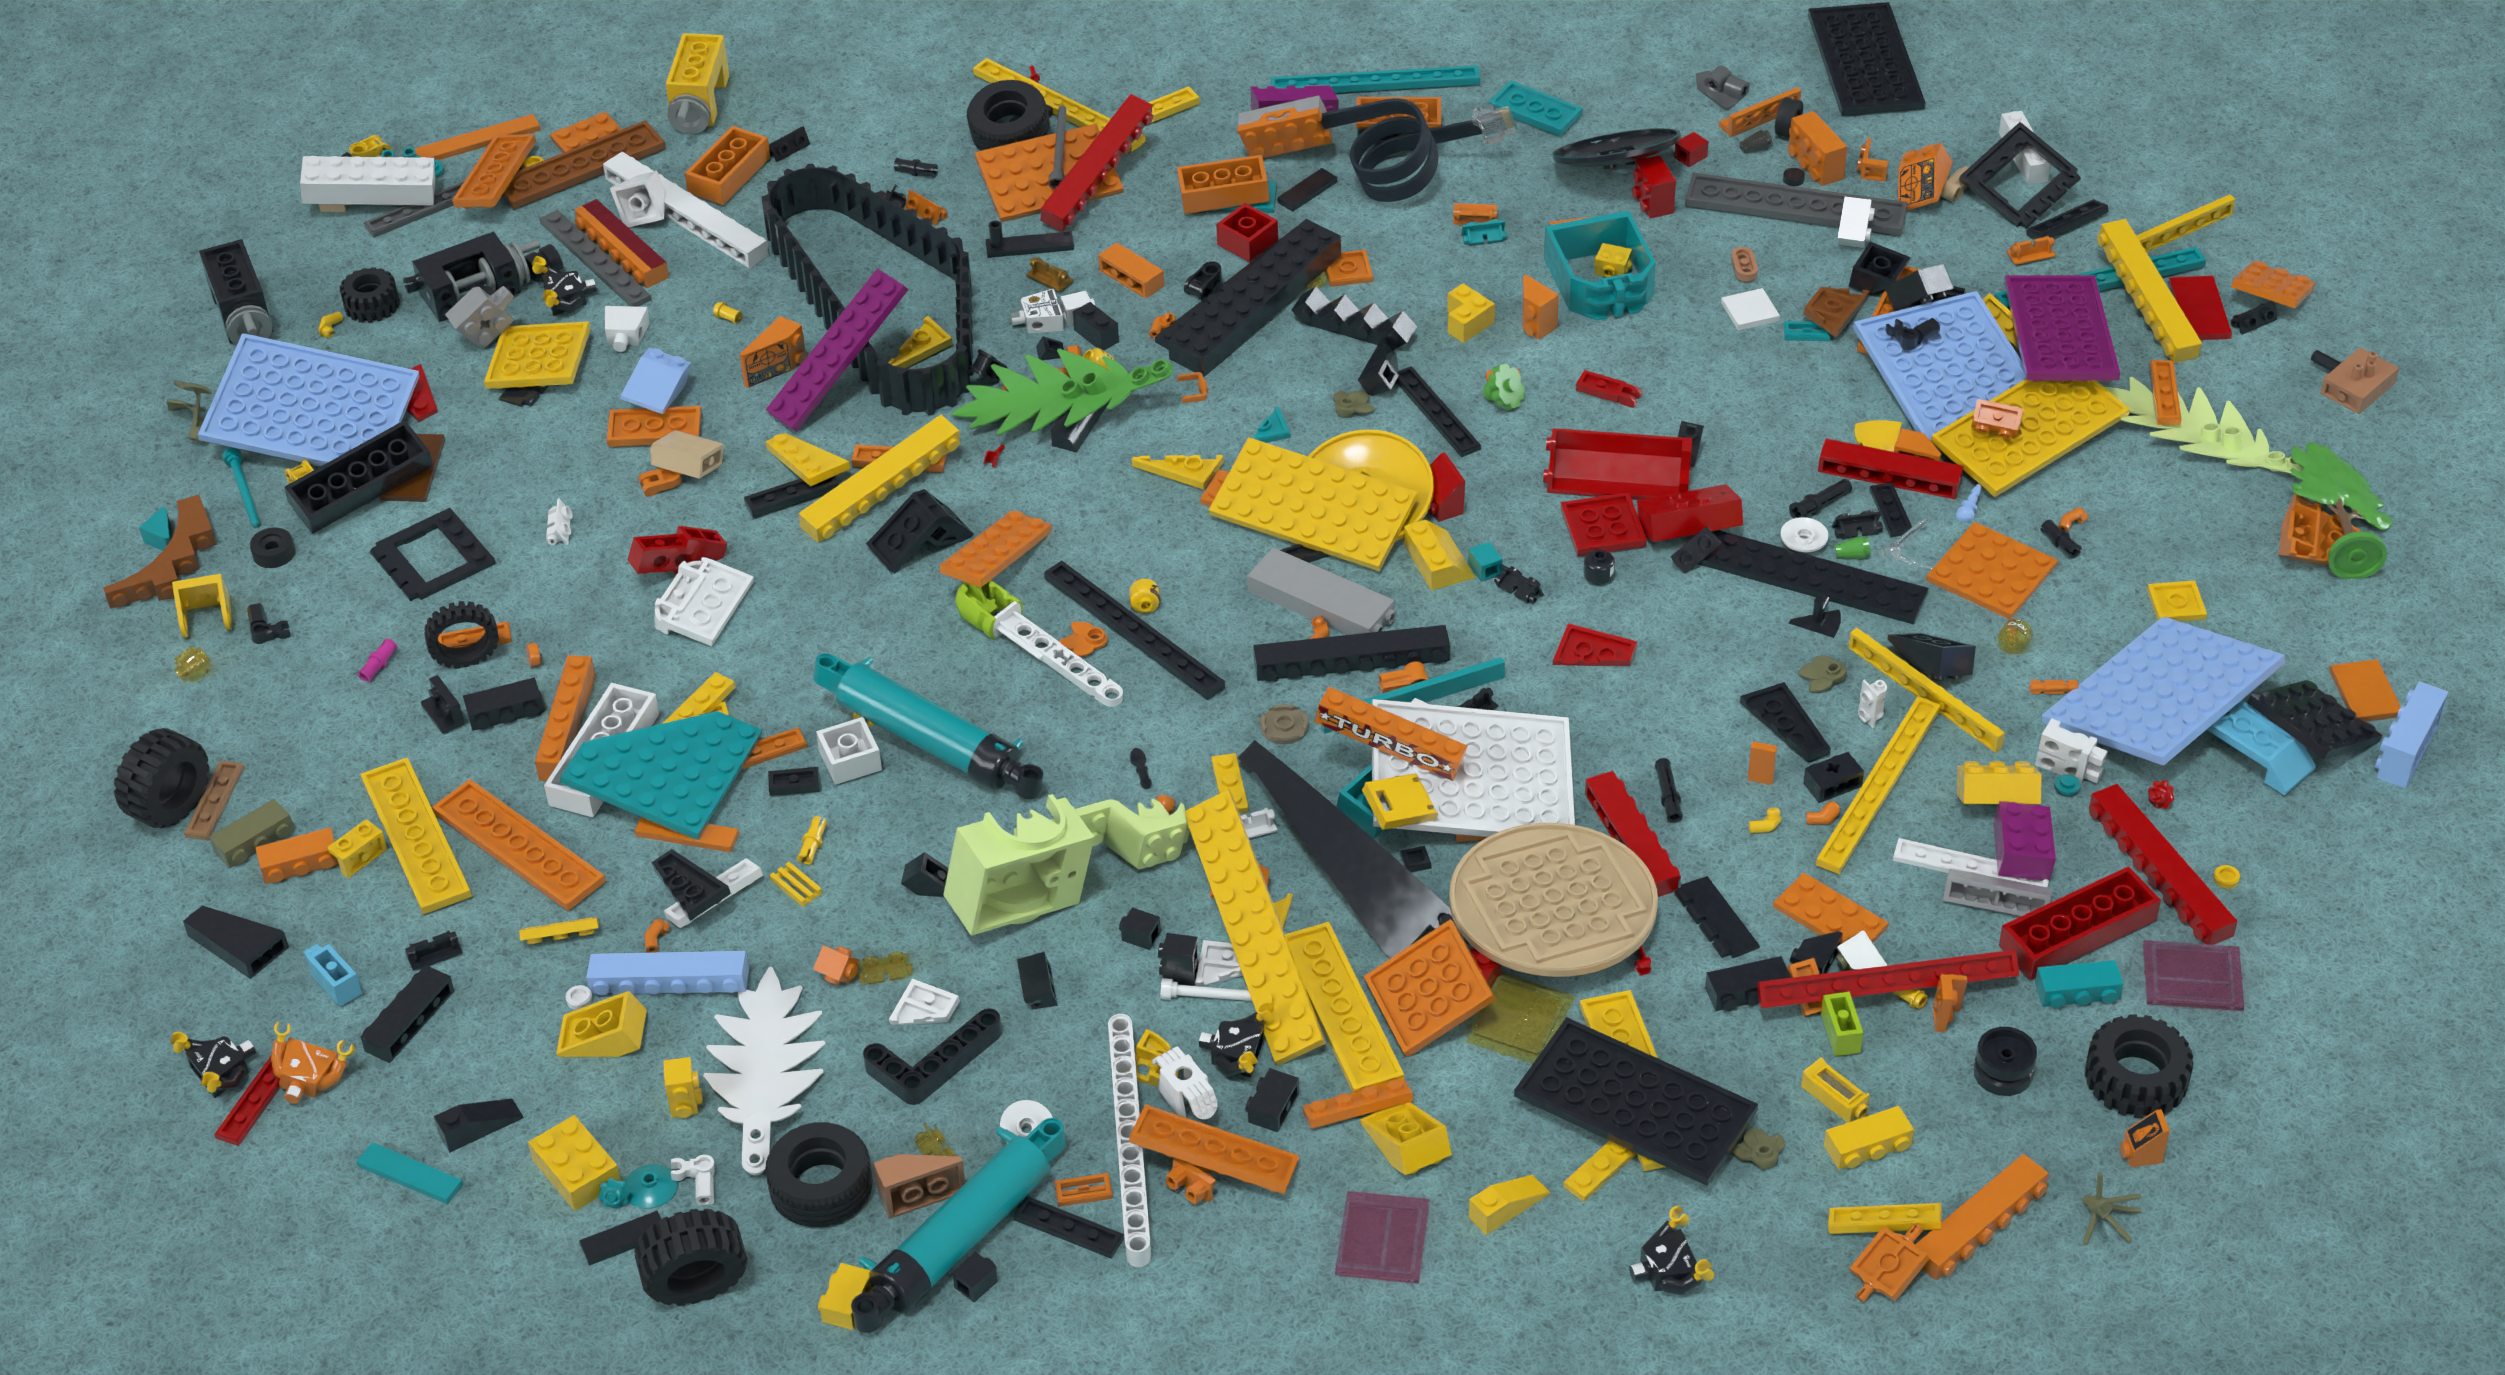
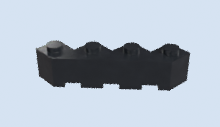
[1291,286,1417,350]

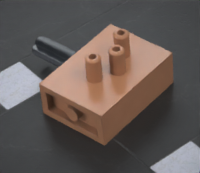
[2311,347,2399,414]

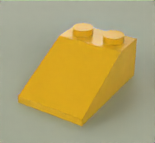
[556,991,647,1057]
[1360,1102,1452,1175]

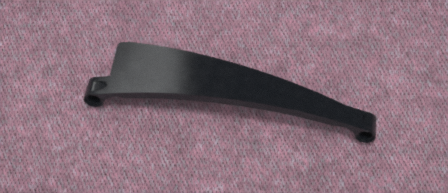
[1237,740,1462,959]

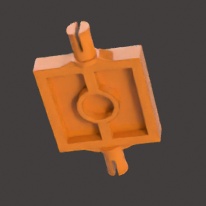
[1849,1223,1929,1303]

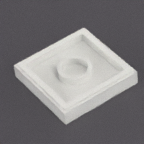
[1721,288,1780,330]

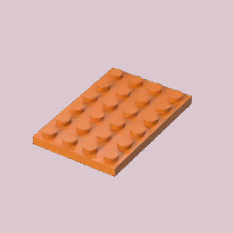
[975,123,1124,222]

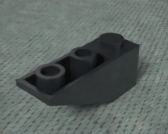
[1358,337,1399,396]

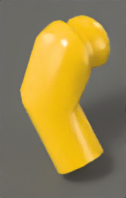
[318,312,343,338]
[1748,807,1782,834]

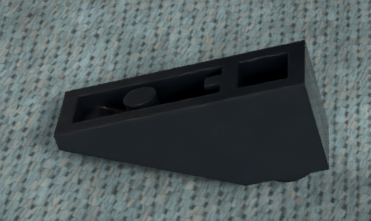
[434,1098,524,1153]

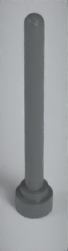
[1048,105,1067,189]

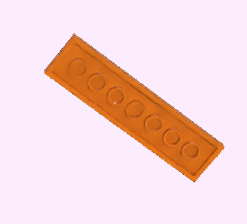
[432,779,606,911]

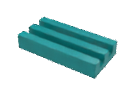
[1784,321,1830,341]

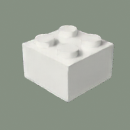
[816,717,882,785]

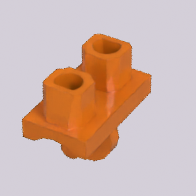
[1166,1158,1216,1205]

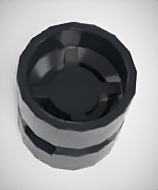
[524,244,563,282]

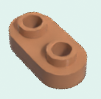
[1731,247,1758,282]

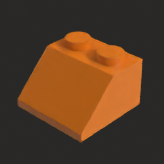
[1522,275,1559,340]

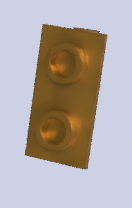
[1026,257,1074,292]

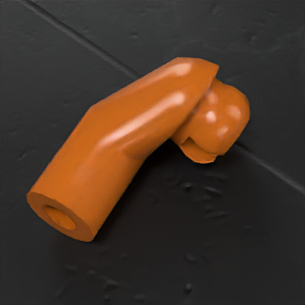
[2058,507,2088,532]
[1309,616,1330,639]
[644,919,670,953]

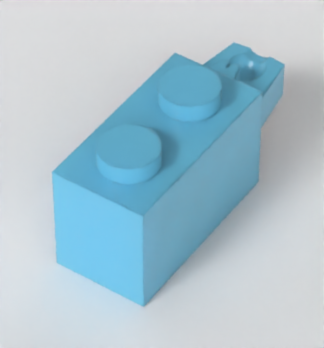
[303,944,362,1007]

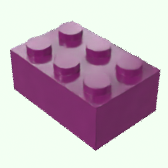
[1993,801,2056,881]

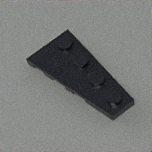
[651,849,731,921]

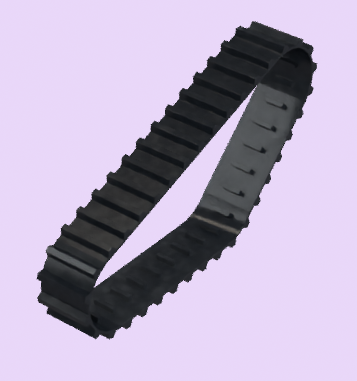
[762,163,973,416]

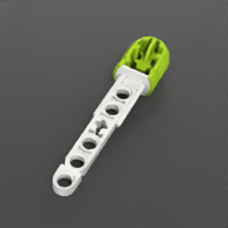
[955,580,1123,707]

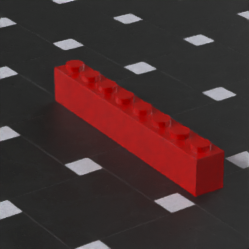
[1040,94,1154,232]
[2089,784,2238,947]

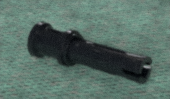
[1789,478,1852,519]

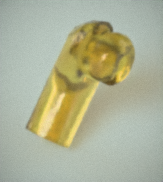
[1306,271,1328,289]

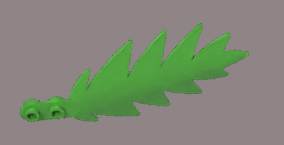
[951,349,1173,436]

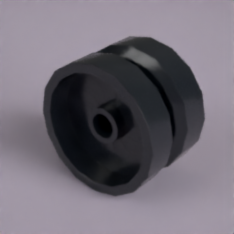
[1974,1026,2037,1096]

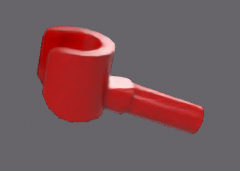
[983,445,1005,467]
[1634,945,1651,976]

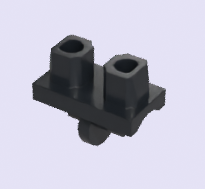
[1678,421,1704,467]

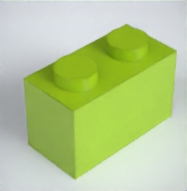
[1821,992,1863,1056]

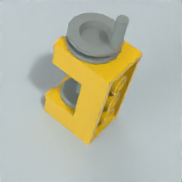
[666,33,729,134]

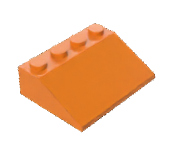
[1356,97,1441,131]

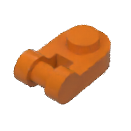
[638,468,682,497]

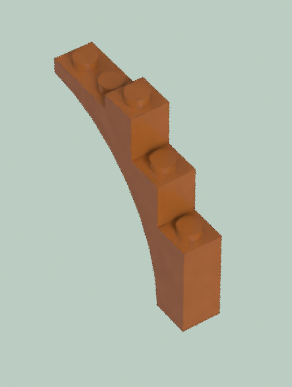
[103,495,216,609]

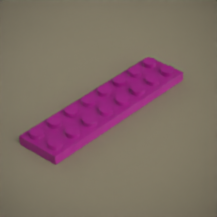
[766,268,909,432]

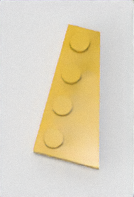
[765,433,851,486]

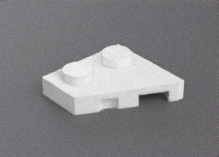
[1195,940,1243,987]
[889,979,960,1025]

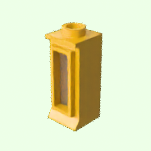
[1801,1057,1870,1123]

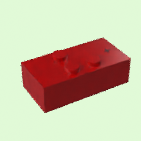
[1637,484,1744,542]

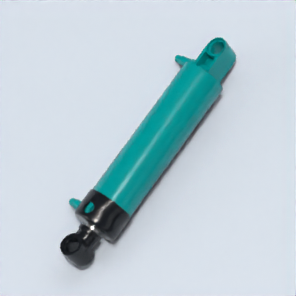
[813,653,1043,799]
[851,1118,1066,1333]

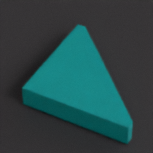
[1251,406,1291,443]

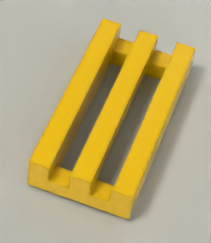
[769,862,822,907]

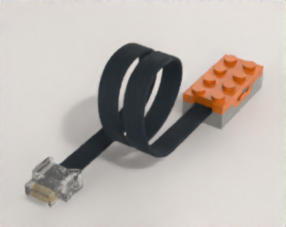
[1237,96,1517,202]

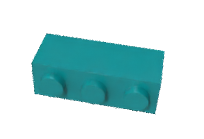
[2035,960,2124,1008]

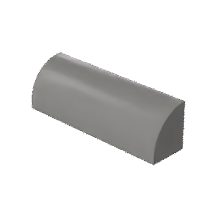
[1943,869,2053,916]

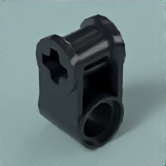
[1184,261,1222,301]
[969,349,1008,383]

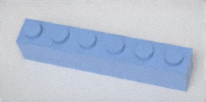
[586,951,750,995]

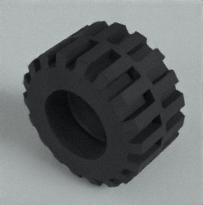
[339,267,400,323]

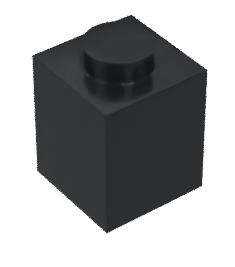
[1119,907,1161,950]
[952,1252,998,1303]

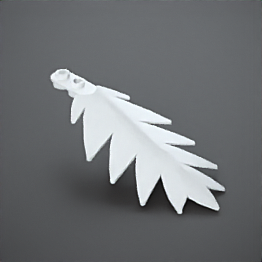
[703,967,826,1176]

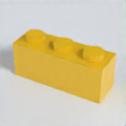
[1824,1106,1914,1170]

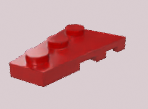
[406,364,438,422]
[1553,623,1637,666]

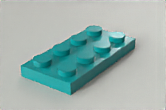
[1488,80,1583,137]

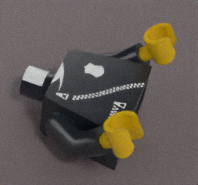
[532,256,597,316]
[1199,1001,1274,1078]
[170,1032,256,1098]
[1629,1206,1714,1295]

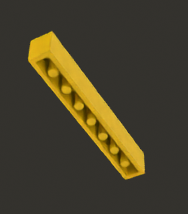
[2097,219,2202,363]
[799,415,960,543]

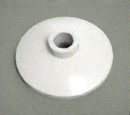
[1781,518,1828,552]
[1000,1100,1053,1143]

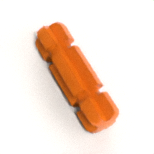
[2029,680,2079,694]

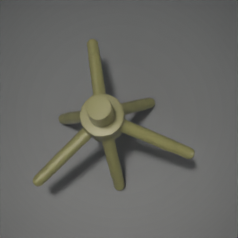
[2083,1173,2142,1245]

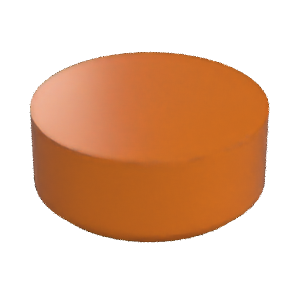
[526,642,540,668]

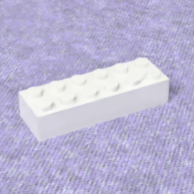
[300,156,435,205]
[544,683,659,818]

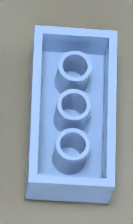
[2375,681,2448,789]

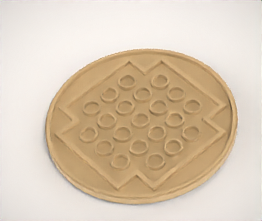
[1449,823,1658,977]

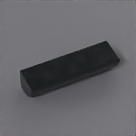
[1051,401,1110,453]

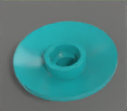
[625,1164,678,1209]

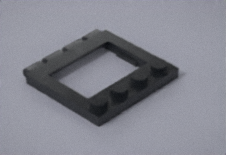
[1959,122,2081,229]
[370,508,496,601]

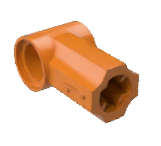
[1378,662,1428,693]

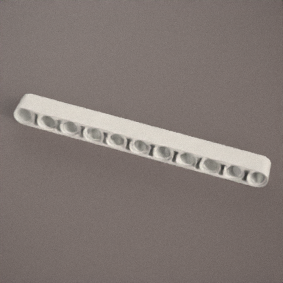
[1108,1014,1151,1267]

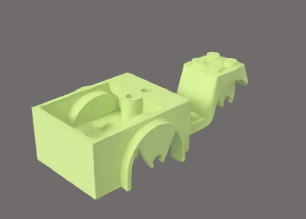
[944,794,1190,936]

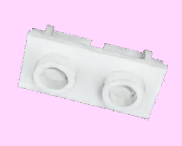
[546,498,573,545]
[1858,679,1887,728]
[1241,808,1277,839]

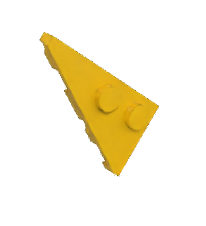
[888,316,953,368]
[1131,455,1224,490]

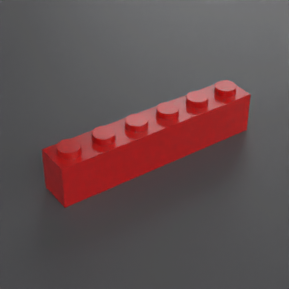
[1818,438,1963,500]
[1585,771,1681,897]

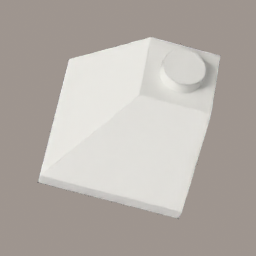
[610,171,665,227]

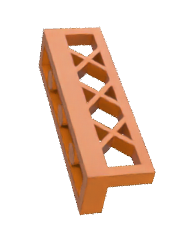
[1719,87,1801,137]

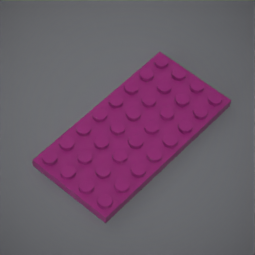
[2004,275,2120,382]

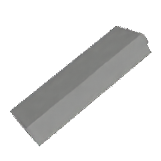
[1247,548,1396,635]

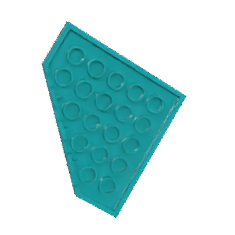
[560,711,762,840]

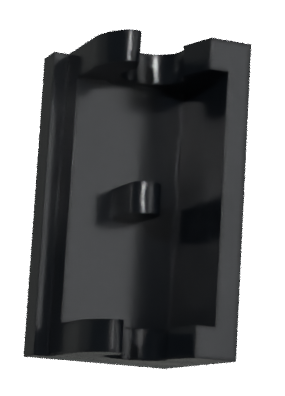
[1017,952,1058,1010]

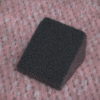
[1036,336,1064,361]

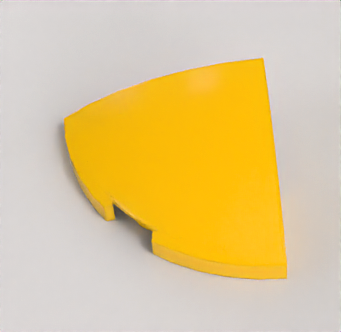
[1854,420,1902,452]
[1124,1029,1179,1087]

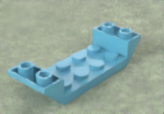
[2206,700,2316,796]

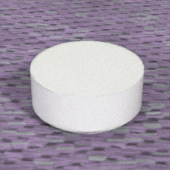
[565,985,593,1010]

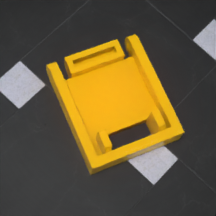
[1362,773,1438,830]

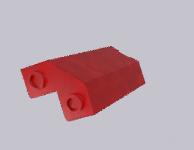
[1543,428,1692,500]

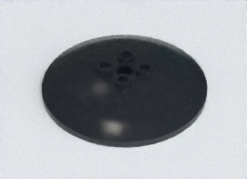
[1552,128,1681,169]

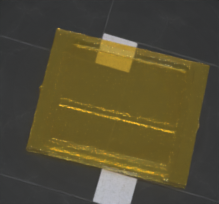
[1467,973,1575,1064]

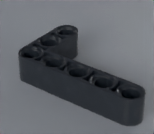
[863,1008,1002,1105]

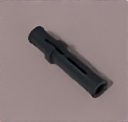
[1655,758,1683,823]

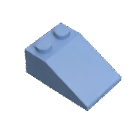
[620,348,691,414]

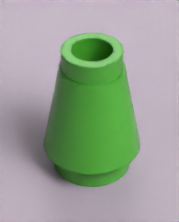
[1835,536,1871,559]

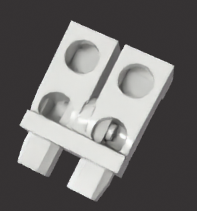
[2035,718,2108,784]

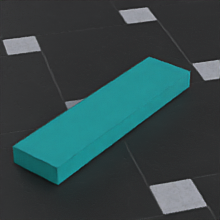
[356,1142,463,1205]

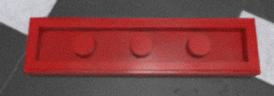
[214,1056,281,1146]

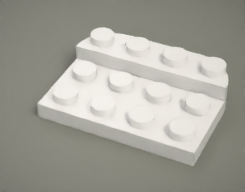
[654,557,754,647]

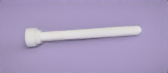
[1160,978,1252,1001]

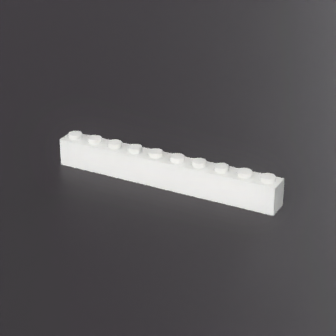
[603,152,769,269]

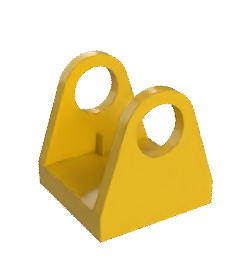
[172,574,232,638]

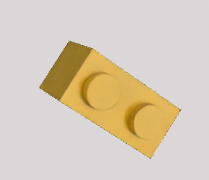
[818,1263,872,1330]

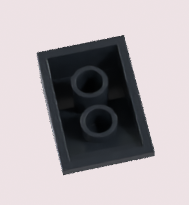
[1887,633,1976,680]

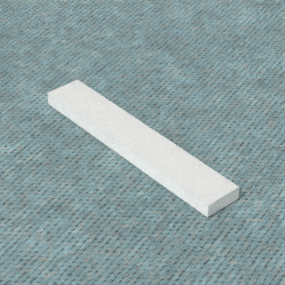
[1893,838,2049,887]

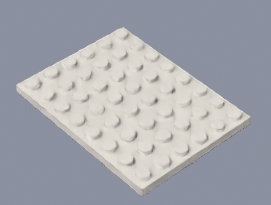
[1371,699,1575,837]

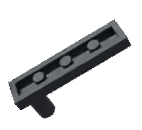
[985,220,1074,258]

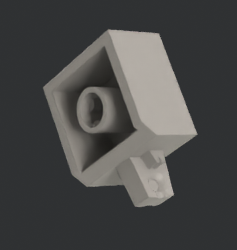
[445,286,514,350]

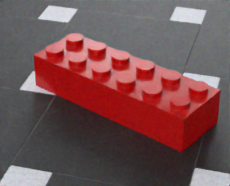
[1999,866,2161,980]

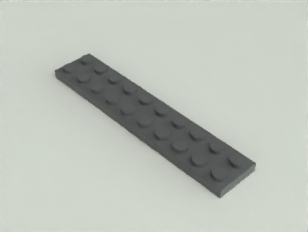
[1685,173,1908,236]

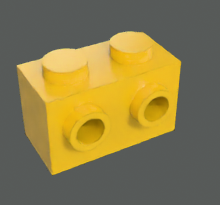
[663,1057,703,1118]

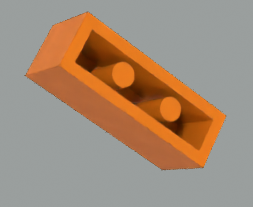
[1098,242,1164,299]
[255,827,339,884]

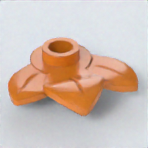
[1059,622,1107,657]

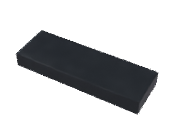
[1277,168,1337,212]
[1869,483,1914,538]
[579,1211,661,1266]

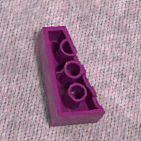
[1250,85,1339,112]

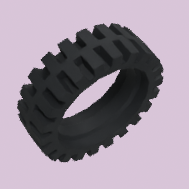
[424,601,499,669]

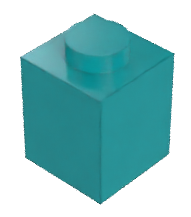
[1468,541,1503,582]

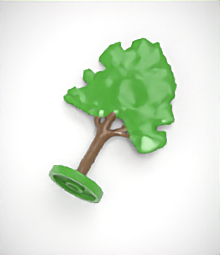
[2290,442,2393,579]

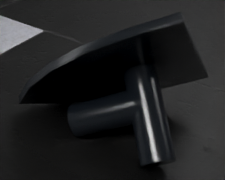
[1788,595,1841,638]

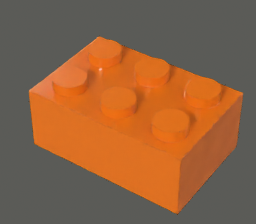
[1788,111,1847,186]

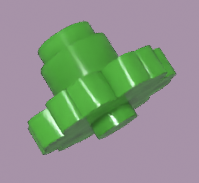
[1483,363,1525,410]

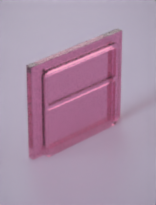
[2143,940,2244,1011]
[1335,1191,1429,1284]

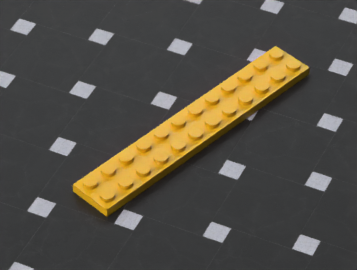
[1185,789,1326,1065]

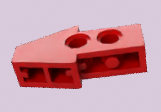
[627,526,728,575]

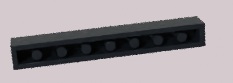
[1253,625,1450,681]

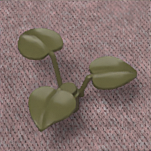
[166,380,212,443]

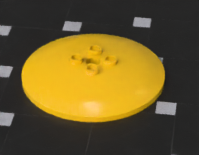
[1308,429,1434,542]

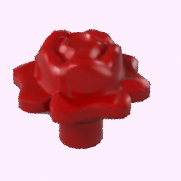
[2148,780,2175,809]

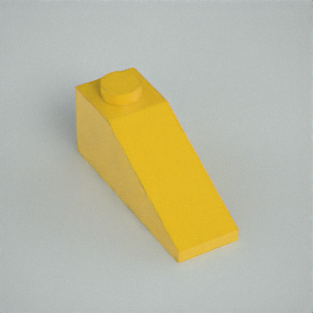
[1469,1175,1550,1235]

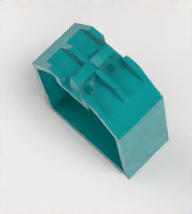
[1544,211,1656,321]

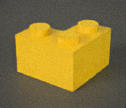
[1447,283,1495,343]

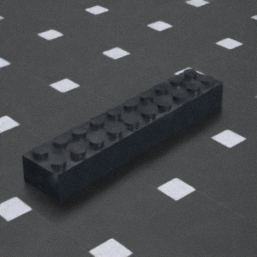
[1168,219,1342,377]

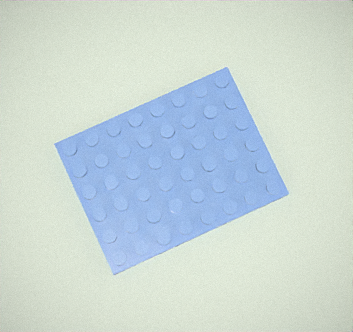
[1853,291,2026,452]
[198,333,419,466]
[2041,617,2285,766]

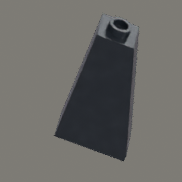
[183,905,289,979]

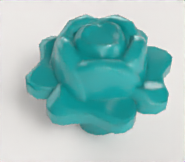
[598,1178,631,1208]

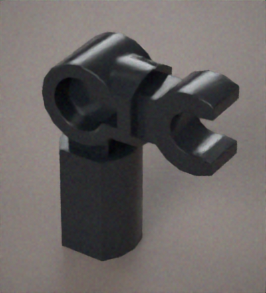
[1885,318,1940,350]
[247,603,291,644]

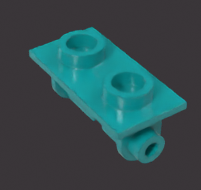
[1461,219,1507,246]

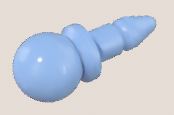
[1956,484,1981,522]

